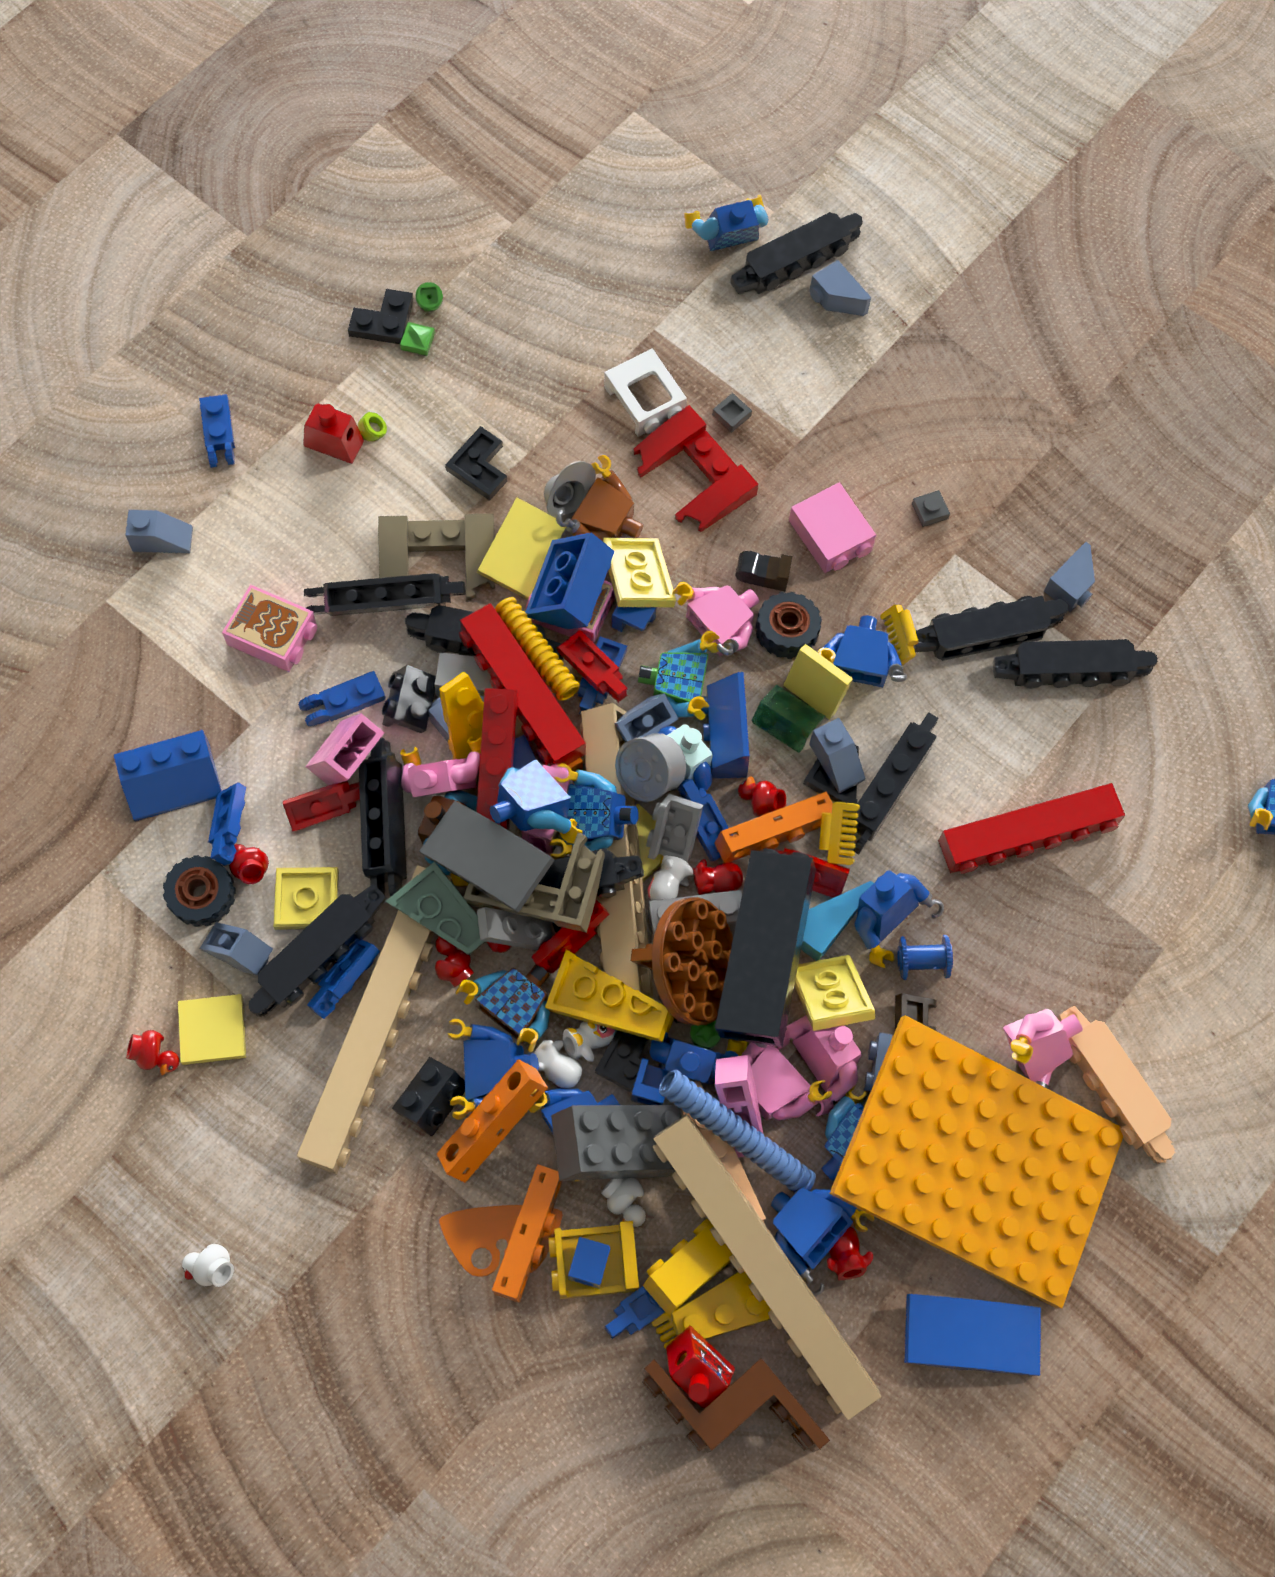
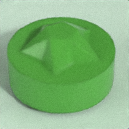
[415,282,443,312]
[690,1020,721,1049]

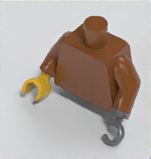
[556,455,644,541]

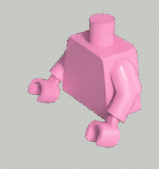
[776,1015,861,1116]

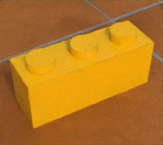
[642,1218,733,1316]

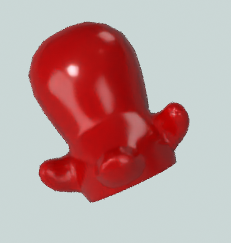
[692,859,743,895]
[827,1226,873,1280]

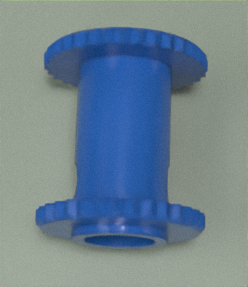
[897,935,953,980]

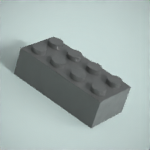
[551,1105,682,1181]

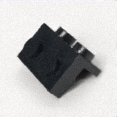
[382,665,436,733]
[392,1057,465,1136]

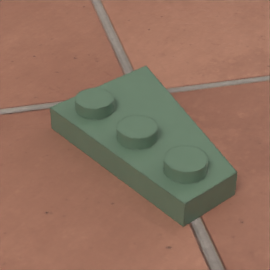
[385,862,486,955]

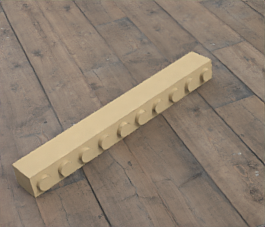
[580,703,654,1000]
[297,865,453,1175]
[653,1113,881,1420]

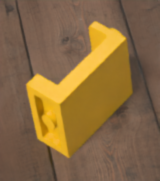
[548,1221,639,1299]

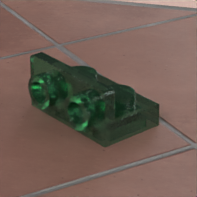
[751,684,825,753]

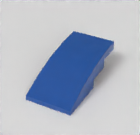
[904,1294,1041,1376]

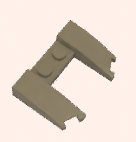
[378,514,495,600]
[463,820,605,933]

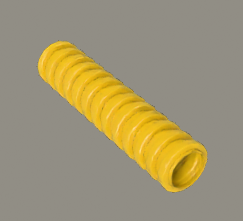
[495,597,580,701]

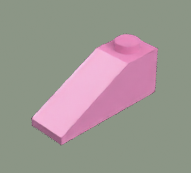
[715,1055,763,1158]

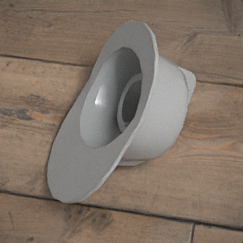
[544,461,596,522]

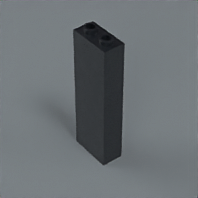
[715,848,816,1047]

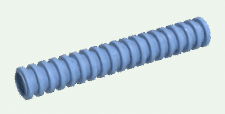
[659,1070,816,1193]

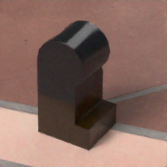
[735,551,793,592]

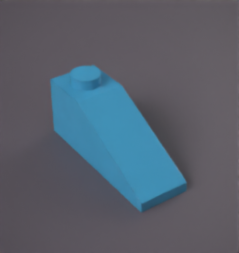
[801,881,874,961]

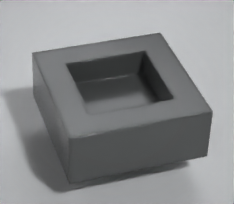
[712,393,752,433]
[912,490,950,527]

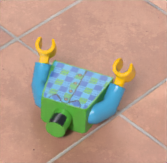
[638,631,720,720]

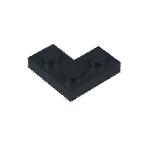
[348,289,414,344]
[445,426,507,501]
[595,1030,654,1093]

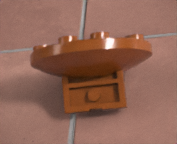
[630,897,733,1026]

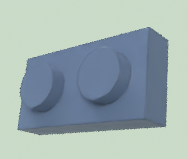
[864,1033,892,1097]

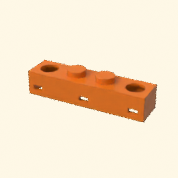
[714,791,833,863]
[437,1059,548,1183]
[492,1164,563,1303]

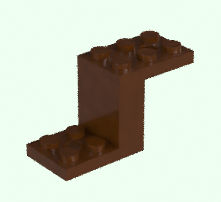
[642,1358,830,1453]

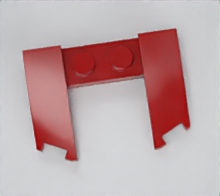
[633,405,759,532]

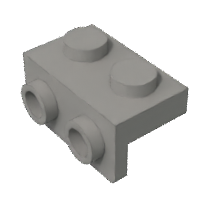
[646,794,704,863]

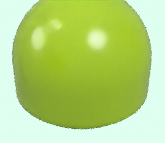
[357,412,387,441]

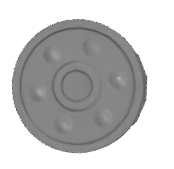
[615,733,686,802]

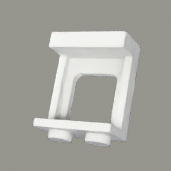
[604,349,687,437]

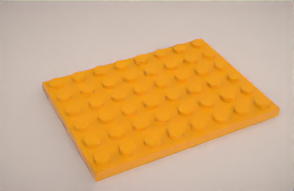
[829,1015,1123,1308]

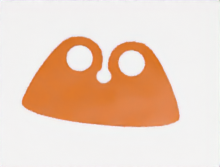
[439,1205,563,1277]

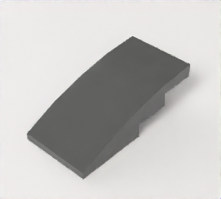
[419,801,554,913]

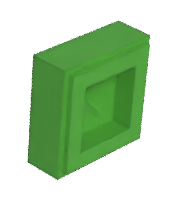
[400,322,435,356]

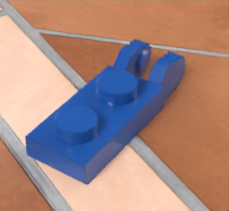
[199,394,235,468]
[298,671,386,727]

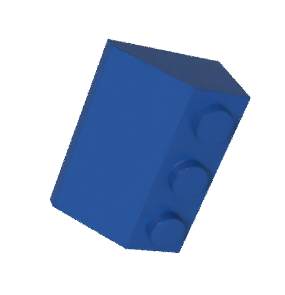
[525,532,615,630]
[701,672,750,779]
[114,730,222,821]

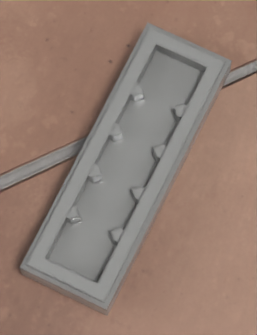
[477,907,552,950]

